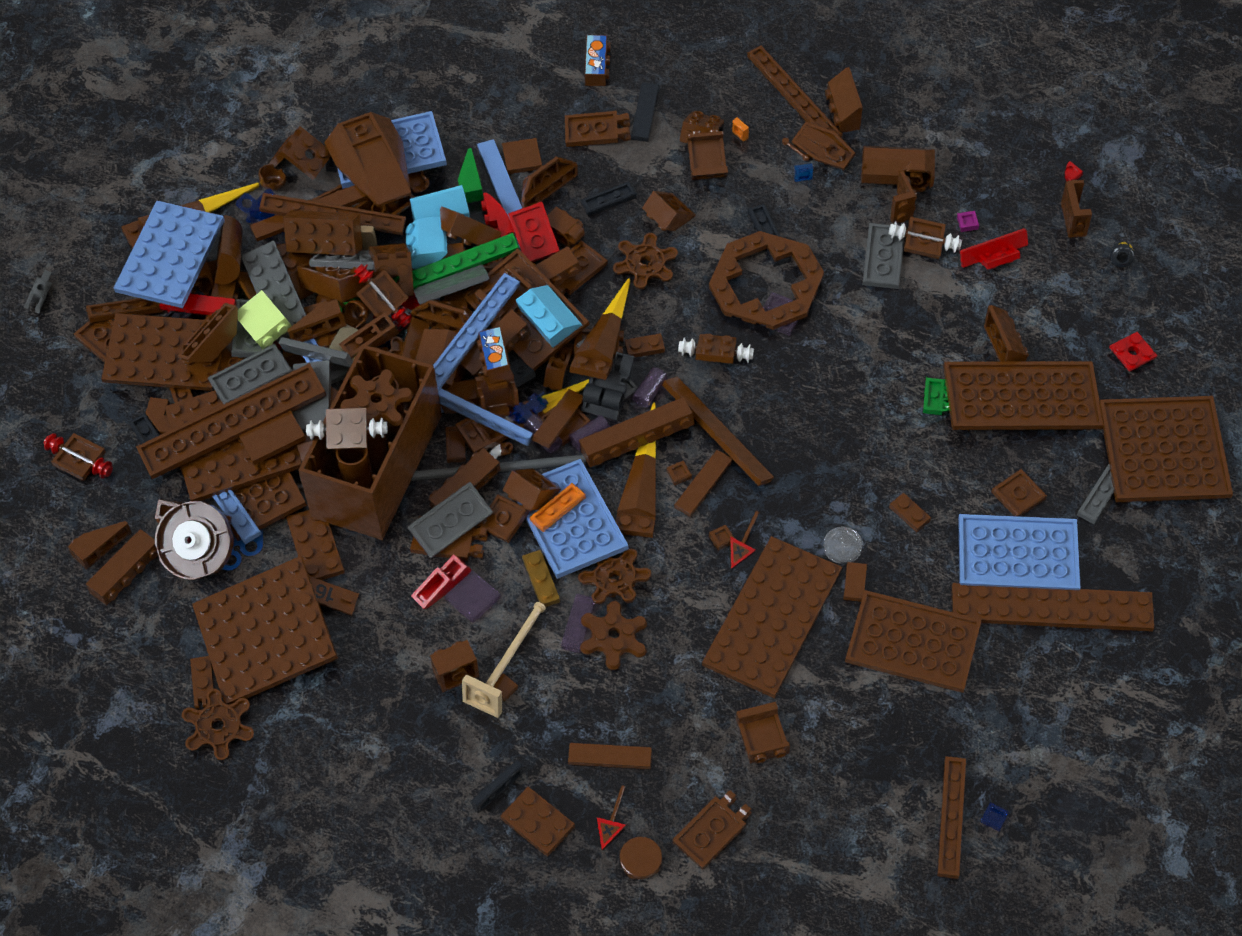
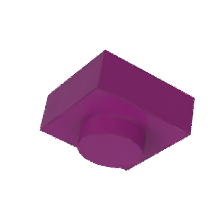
[957,211,979,232]

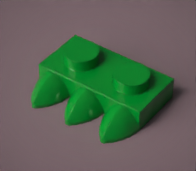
[923,377,949,415]

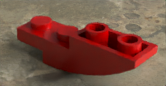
[481,193,515,259]

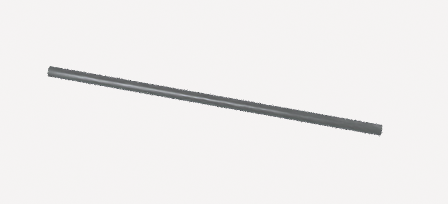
[296,455,586,491]

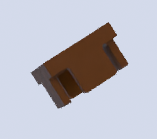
[475,370,519,417]

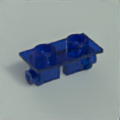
[509,392,548,424]

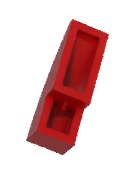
[411,554,472,609]

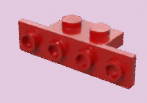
[960,228,1028,269]

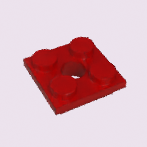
[1109,332,1157,372]

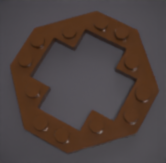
[709,231,824,330]

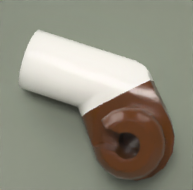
[489,442,513,459]

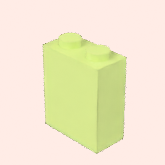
[237,290,292,349]

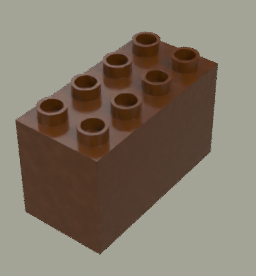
[298,344,442,540]

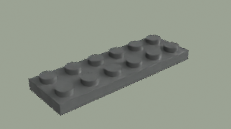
[241,241,306,342]

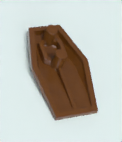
[791,122,856,170]

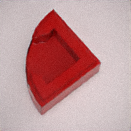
[1065,161,1083,181]

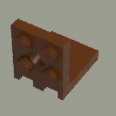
[268,126,331,180]
[368,243,414,296]

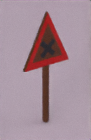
[730,511,759,568]
[597,785,626,850]

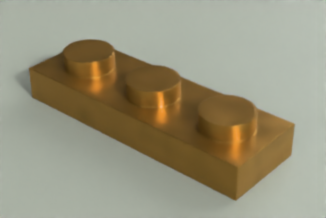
[522,550,560,607]

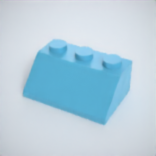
[410,185,470,221]
[405,216,448,269]
[516,285,582,348]

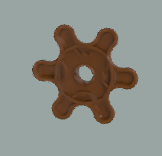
[613,233,678,290]
[340,370,413,427]
[578,549,651,605]
[580,601,647,670]
[182,689,254,760]

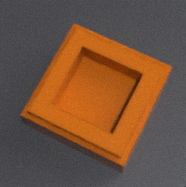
[732,117,749,141]

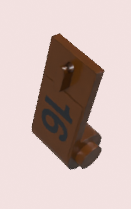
[310,577,359,616]

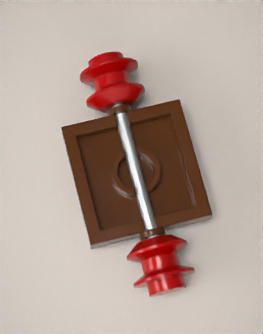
[353,264,411,328]
[44,433,113,481]

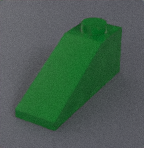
[458,148,483,203]

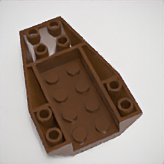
[324,112,412,207]

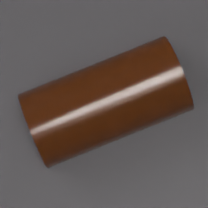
[214,215,243,285]

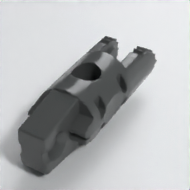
[24,270,52,313]

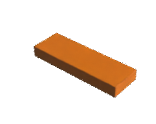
[529,483,586,532]

